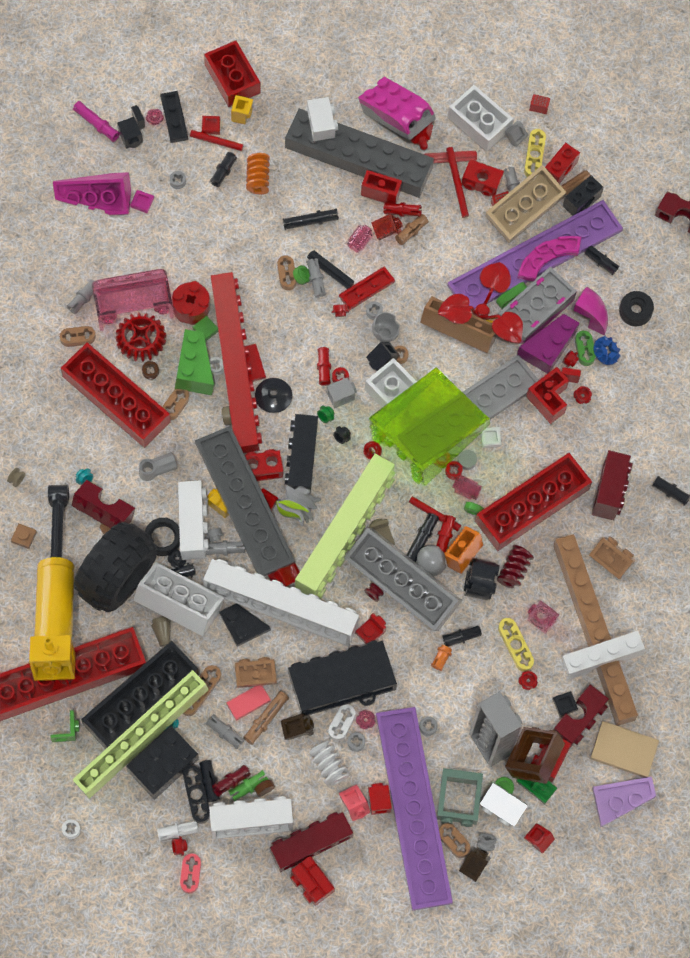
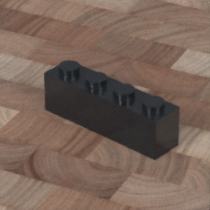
[284,414,318,491]

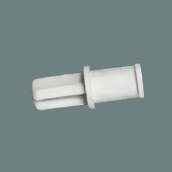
[157,821,199,841]

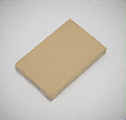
[590,721,659,778]

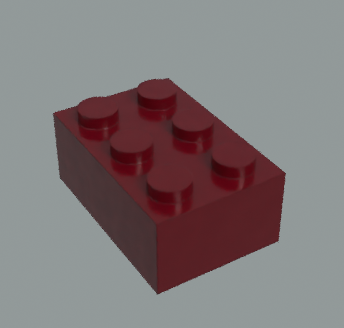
[592,450,633,521]

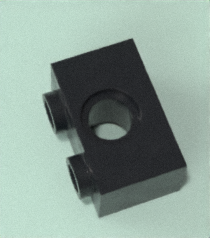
[563,175,604,216]

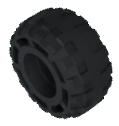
[74,522,158,612]

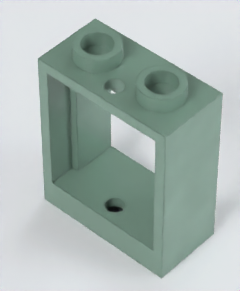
[437,768,483,827]

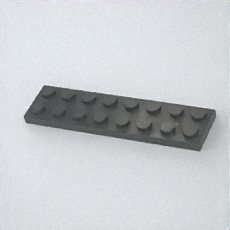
[195,426,295,577]

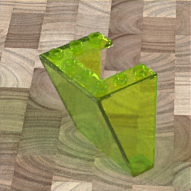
[369,367,490,486]

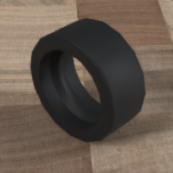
[145,518,180,556]

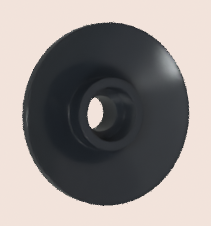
[255,378,292,413]

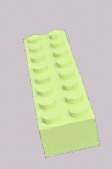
[295,454,396,599]

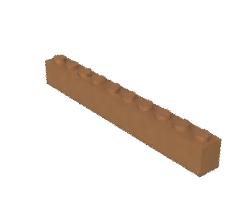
[553,534,638,726]

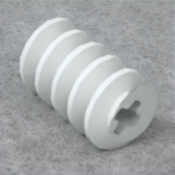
[310,740,349,786]

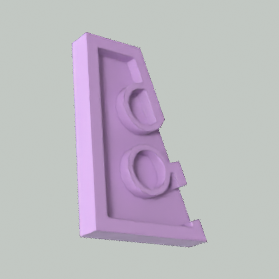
[592,777,656,827]

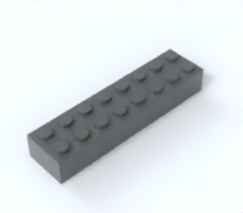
[285,108,434,198]

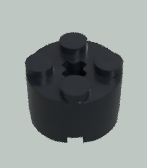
[464,557,500,601]

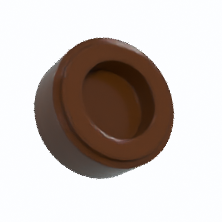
[254,779,275,797]

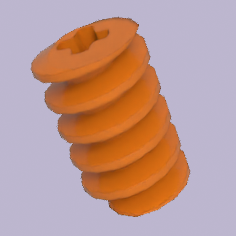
[246,153,270,195]

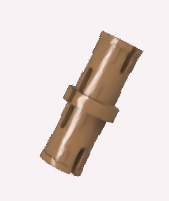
[395,214,429,245]

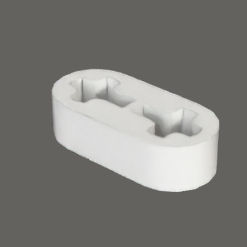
[329,705,356,741]

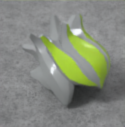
[276,486,321,526]

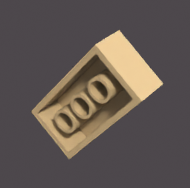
[485,165,566,243]

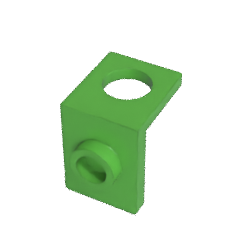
[50,710,80,742]

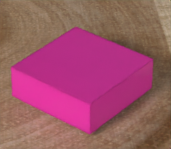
[130,190,154,213]

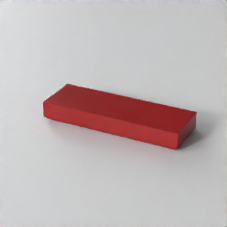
[339,266,395,311]

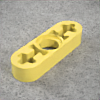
[524,129,546,177]
[498,618,534,672]

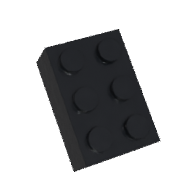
[126,726,199,800]

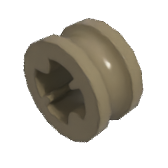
[7,468,25,487]

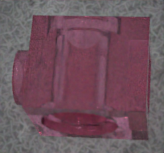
[527,601,560,634]

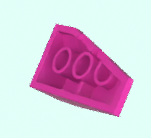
[53,172,131,215]

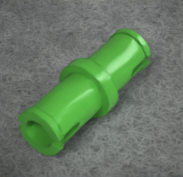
[228,770,269,802]

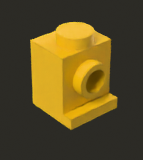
[231,95,253,124]

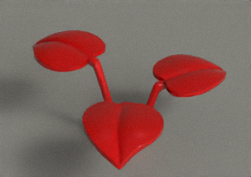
[438,262,523,344]

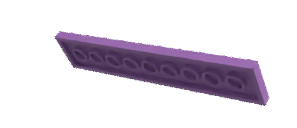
[447,200,623,310]
[376,707,453,911]

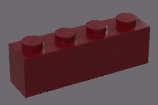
[270,812,354,873]

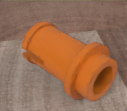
[431,645,452,671]

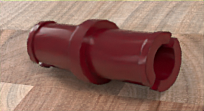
[212,765,251,796]

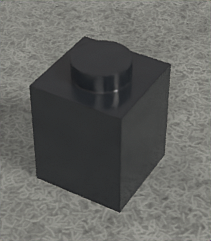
[117,117,143,149]
[366,342,400,371]

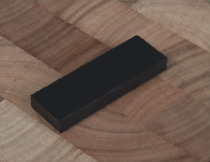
[160,91,188,143]

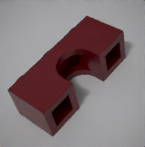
[655,191,690,233]
[71,480,135,529]
[553,684,609,748]

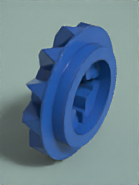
[594,335,621,365]

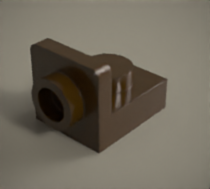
[281,714,314,740]
[459,847,491,882]

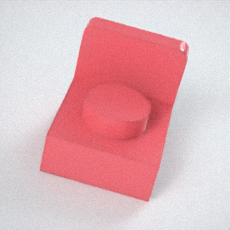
[339,784,370,821]

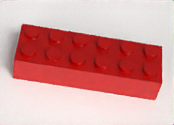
[61,343,171,448]
[475,453,592,551]

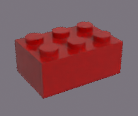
[204,40,261,107]

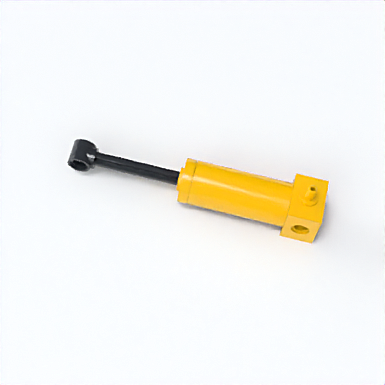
[29,484,75,681]

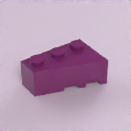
[517,314,580,374]

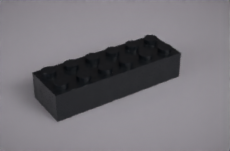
[81,641,199,749]

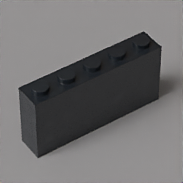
[288,640,397,715]

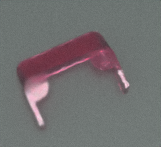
[92,269,174,331]

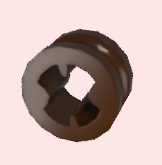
[142,361,159,380]

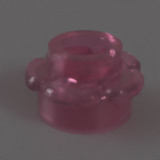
[146,109,164,125]
[356,710,375,730]

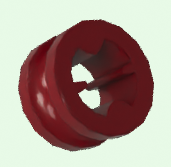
[364,583,384,602]

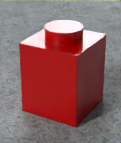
[368,783,392,815]

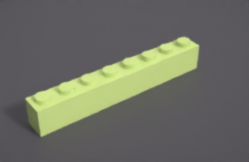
[72,670,208,799]

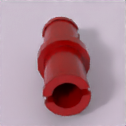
[383,202,422,217]
[317,347,332,386]
[436,515,456,553]

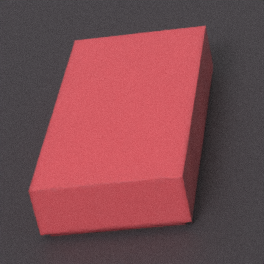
[226,686,271,721]

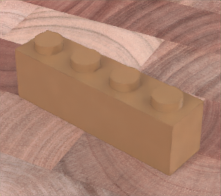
[420,296,497,353]

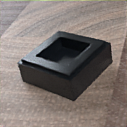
[131,105,145,130]
[552,691,578,717]

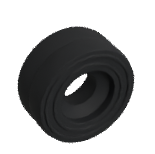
[619,291,654,327]

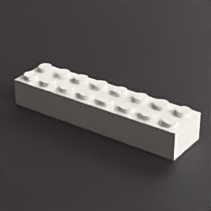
[203,559,359,647]

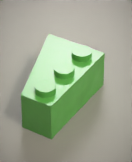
[174,329,214,395]

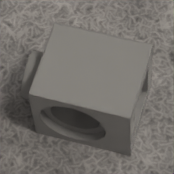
[326,377,357,409]

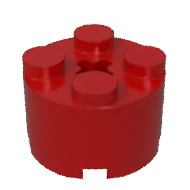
[172,281,210,325]

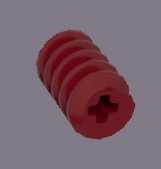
[497,545,534,588]

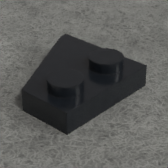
[219,603,271,647]

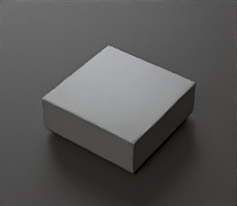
[505,121,529,147]

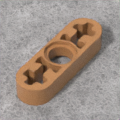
[183,665,221,716]

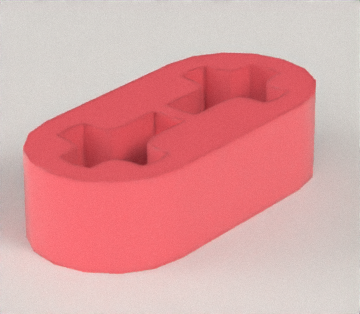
[180,853,201,894]

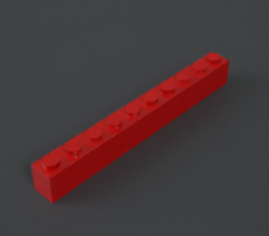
[210,272,262,453]

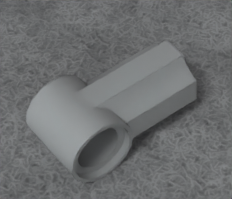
[139,452,177,481]

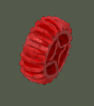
[115,312,166,362]

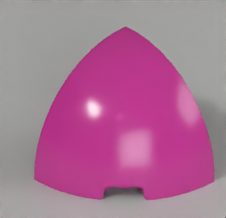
[574,287,608,336]

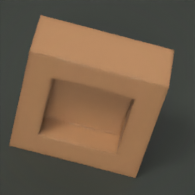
[11,523,37,549]

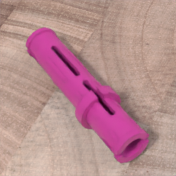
[73,101,120,142]

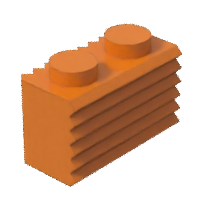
[444,526,483,574]

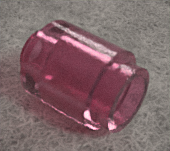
[347,225,373,253]
[452,475,482,500]

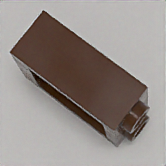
[505,727,565,784]

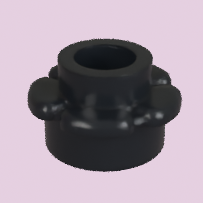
[333,426,351,444]
[167,549,186,568]

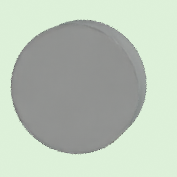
[458,450,477,470]

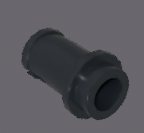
[171,563,196,578]

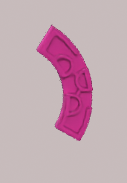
[517,236,581,282]

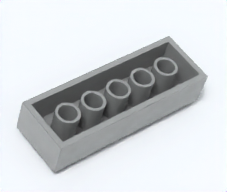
[344,527,462,631]
[469,691,522,767]

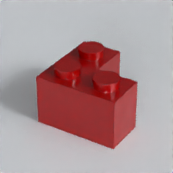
[526,367,569,424]

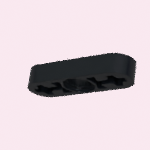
[183,765,210,824]

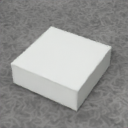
[480,427,502,448]

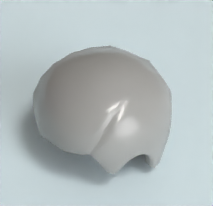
[372,312,400,342]
[417,545,446,577]

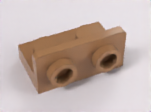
[589,536,636,579]
[235,657,277,688]

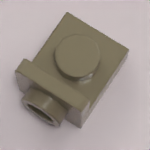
[369,519,395,545]

